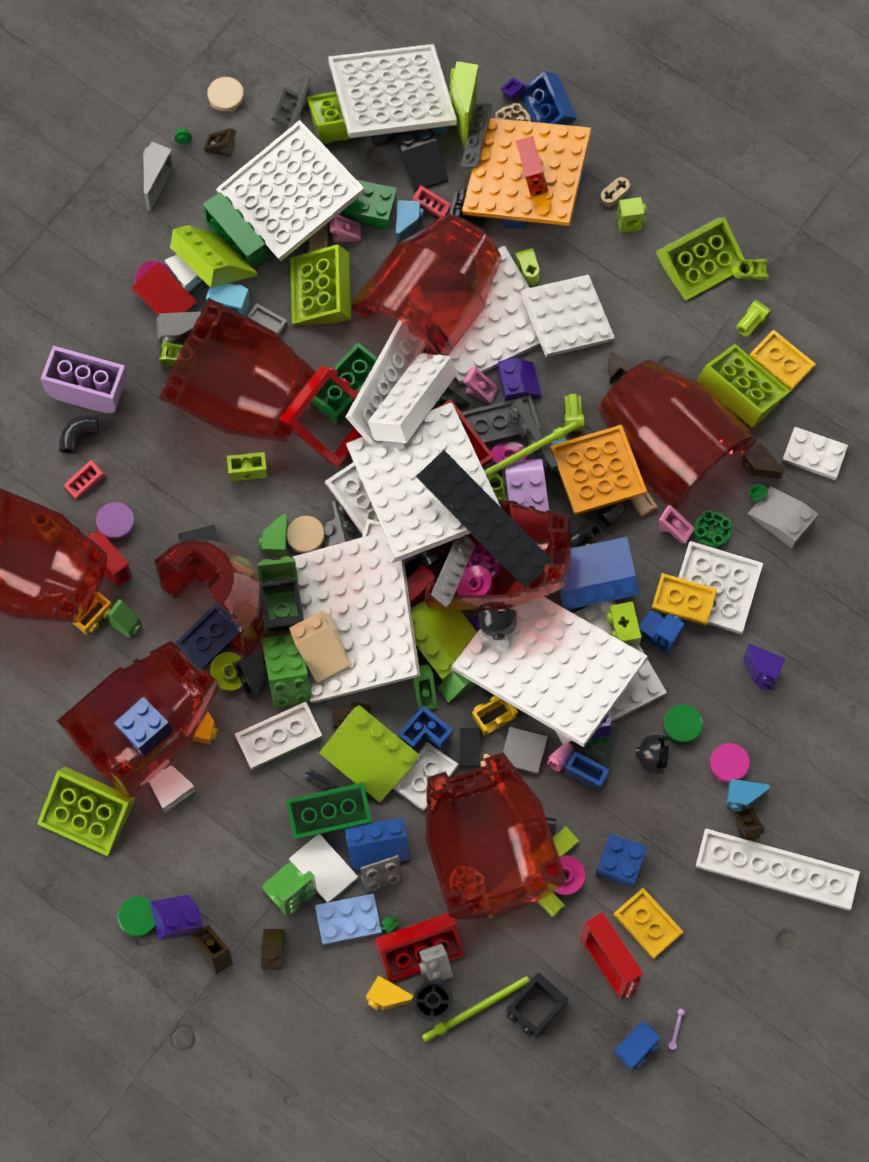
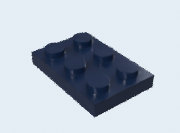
[175,603,244,670]

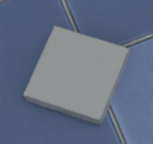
[500,727,547,775]

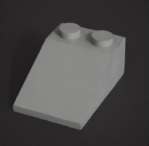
[143,142,174,211]
[156,311,216,343]
[747,487,818,549]

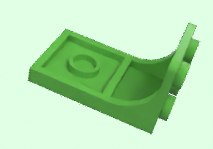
[257,556,298,633]
[261,633,311,708]
[262,862,317,917]

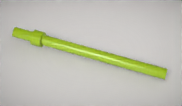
[484,422,578,477]
[422,976,530,1043]

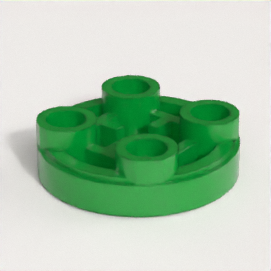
[693,510,732,549]
[663,705,703,744]
[118,896,156,938]

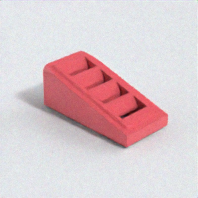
[411,185,451,220]
[64,460,106,500]

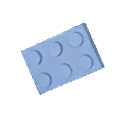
[315,894,382,946]

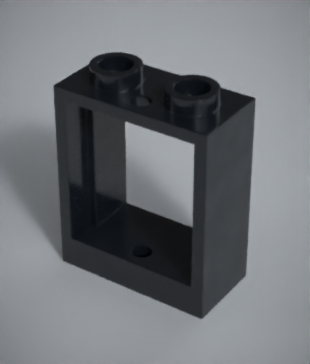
[259,577,304,634]
[506,972,569,1038]

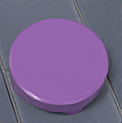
[96,502,135,540]

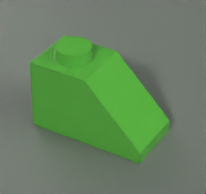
[259,514,288,556]
[108,599,142,639]
[412,664,438,711]
[437,671,476,704]

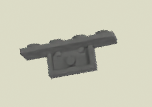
[271,76,312,132]
[461,103,492,169]
[322,500,354,547]

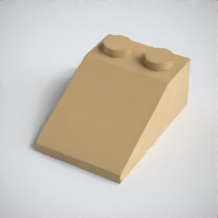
[289,610,351,684]

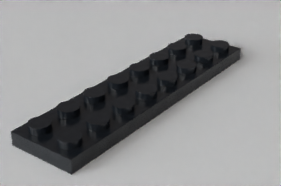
[416,450,553,589]

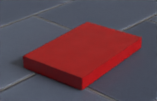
[131,262,197,315]

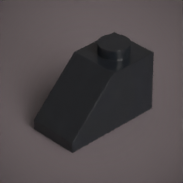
[232,651,267,698]

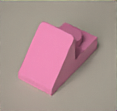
[329,215,361,243]
[463,367,499,403]
[659,505,695,543]

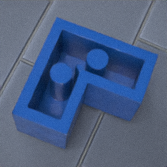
[639,610,684,654]
[398,706,453,751]

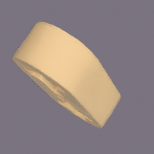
[600,177,630,207]

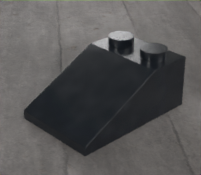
[396,128,448,192]

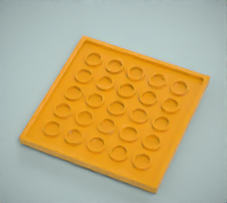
[462,118,592,226]

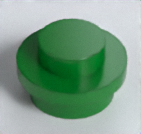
[174,128,192,145]
[749,484,768,502]
[381,915,400,933]

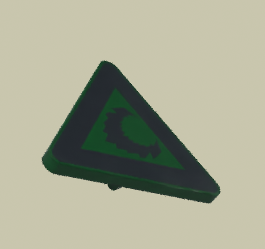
[438,387,469,407]
[582,727,618,768]

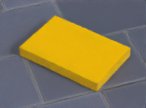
[749,330,816,391]
[651,573,717,626]
[613,888,684,959]

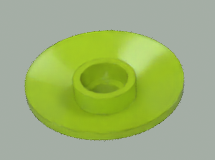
[210,652,242,691]

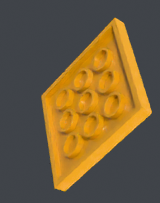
[550,425,647,516]

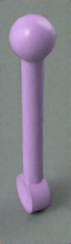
[668,1009,685,1050]

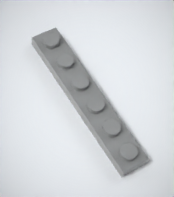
[431,536,475,607]

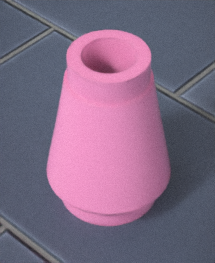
[547,742,574,772]

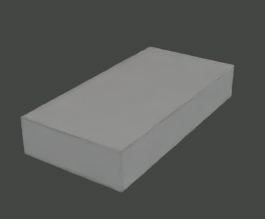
[247,303,288,337]

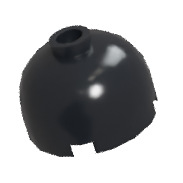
[478,609,517,640]
[636,735,669,774]
[413,980,453,1022]

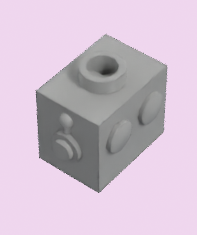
[419,944,453,981]

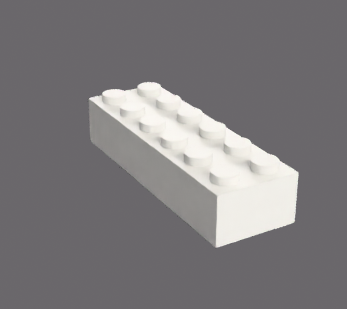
[368,353,457,443]

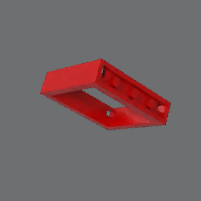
[280,366,362,467]
[580,912,644,1000]

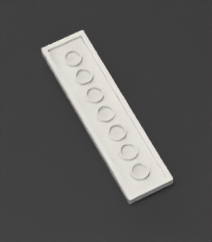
[346,308,431,443]
[695,828,860,911]

